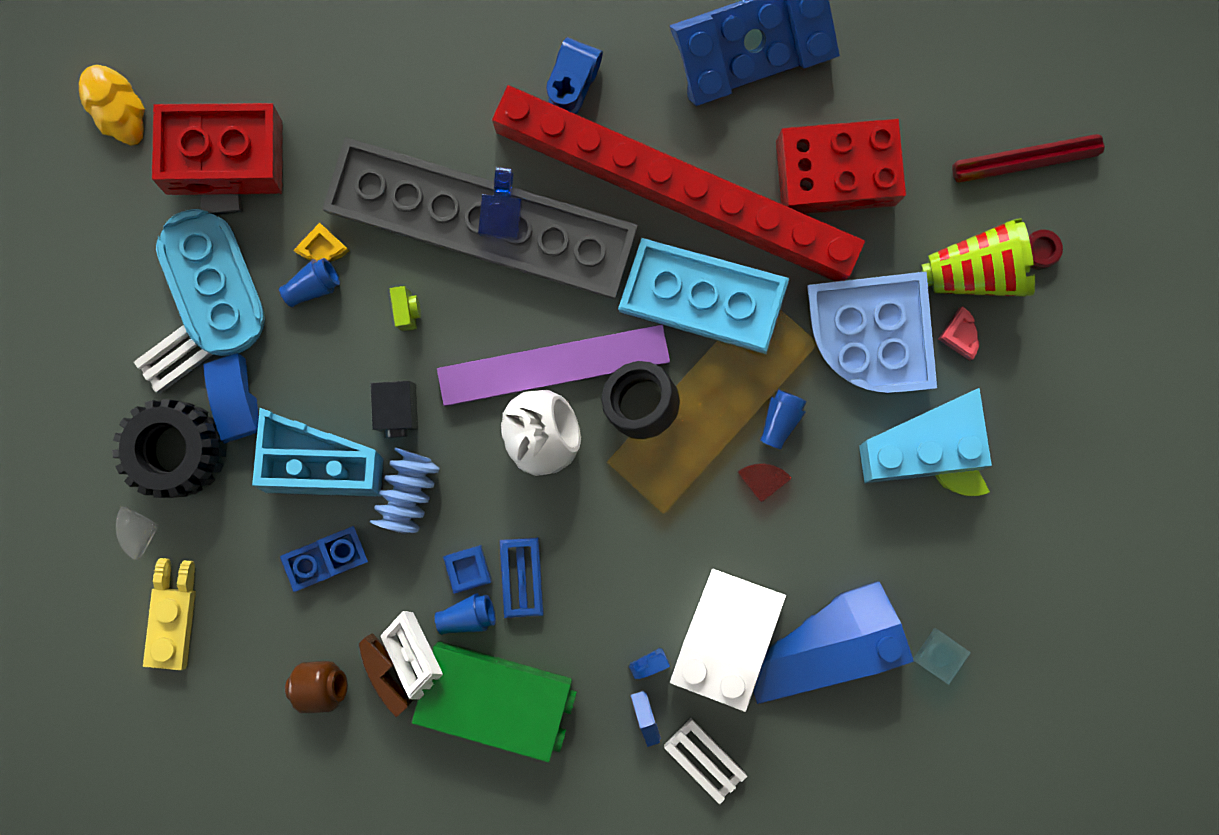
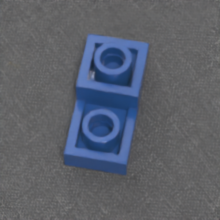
[203,353,259,443]
[280,526,368,592]

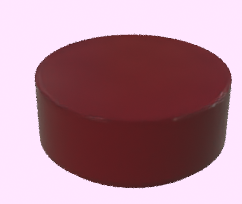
[1028,229,1063,270]

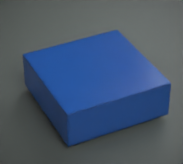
[443,545,492,594]

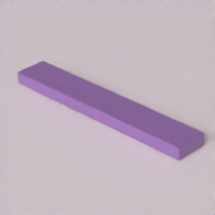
[437,325,670,407]

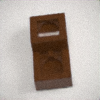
[359,633,414,717]

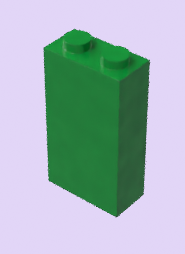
[412,641,577,762]

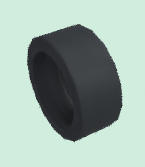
[601,361,680,440]

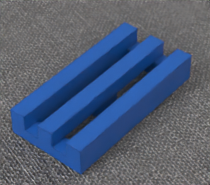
[500,537,544,618]

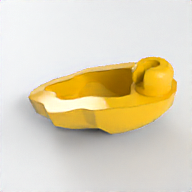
[79,65,145,146]

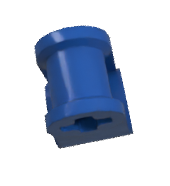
[546,37,603,114]

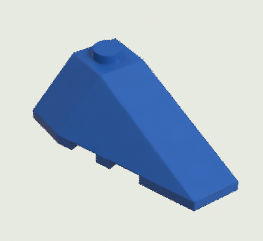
[753,581,914,704]

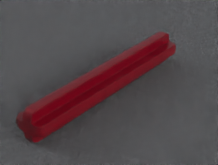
[952,134,1105,183]

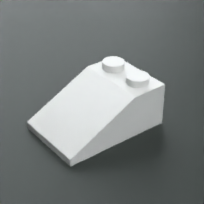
[670,569,786,712]

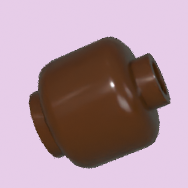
[285,661,348,713]

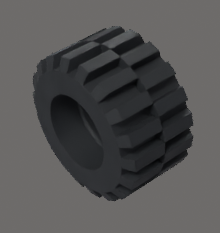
[112,399,227,498]

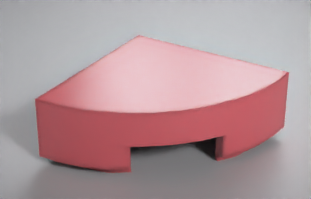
[938,306,979,361]

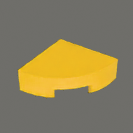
[294,223,350,262]

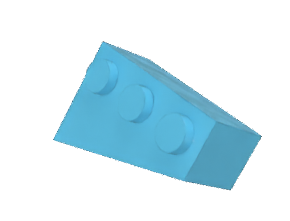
[859,388,992,483]
[252,408,384,496]

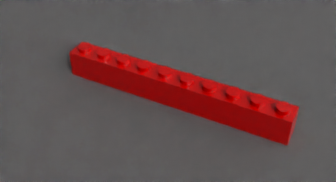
[492,85,865,282]

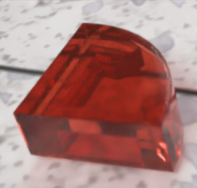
[737,464,792,502]

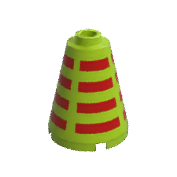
[921,218,1035,297]

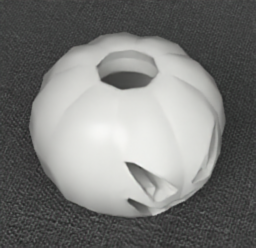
[501,390,581,476]

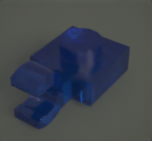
[478,167,522,240]

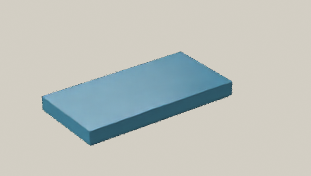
[618,238,789,354]

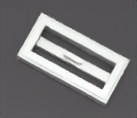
[134,325,213,394]
[380,611,443,699]
[664,718,747,804]

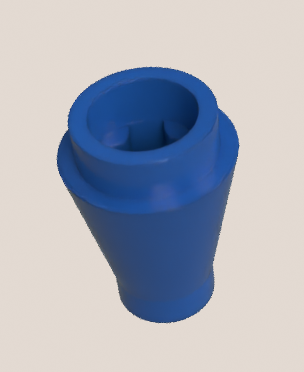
[279,258,340,307]
[760,389,807,449]
[435,593,496,635]

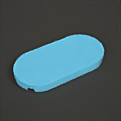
[156,209,265,356]

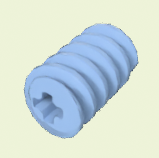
[370,447,440,533]

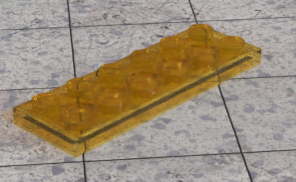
[607,309,817,514]

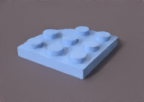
[807,272,937,393]

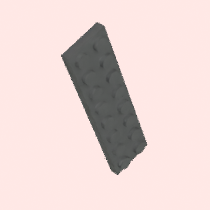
[322,137,638,300]

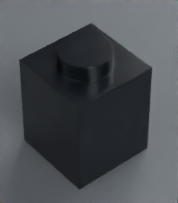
[370,381,418,438]

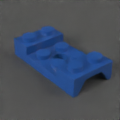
[669,0,840,106]

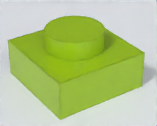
[389,286,421,331]

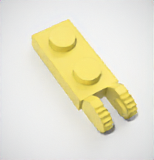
[143,558,196,670]

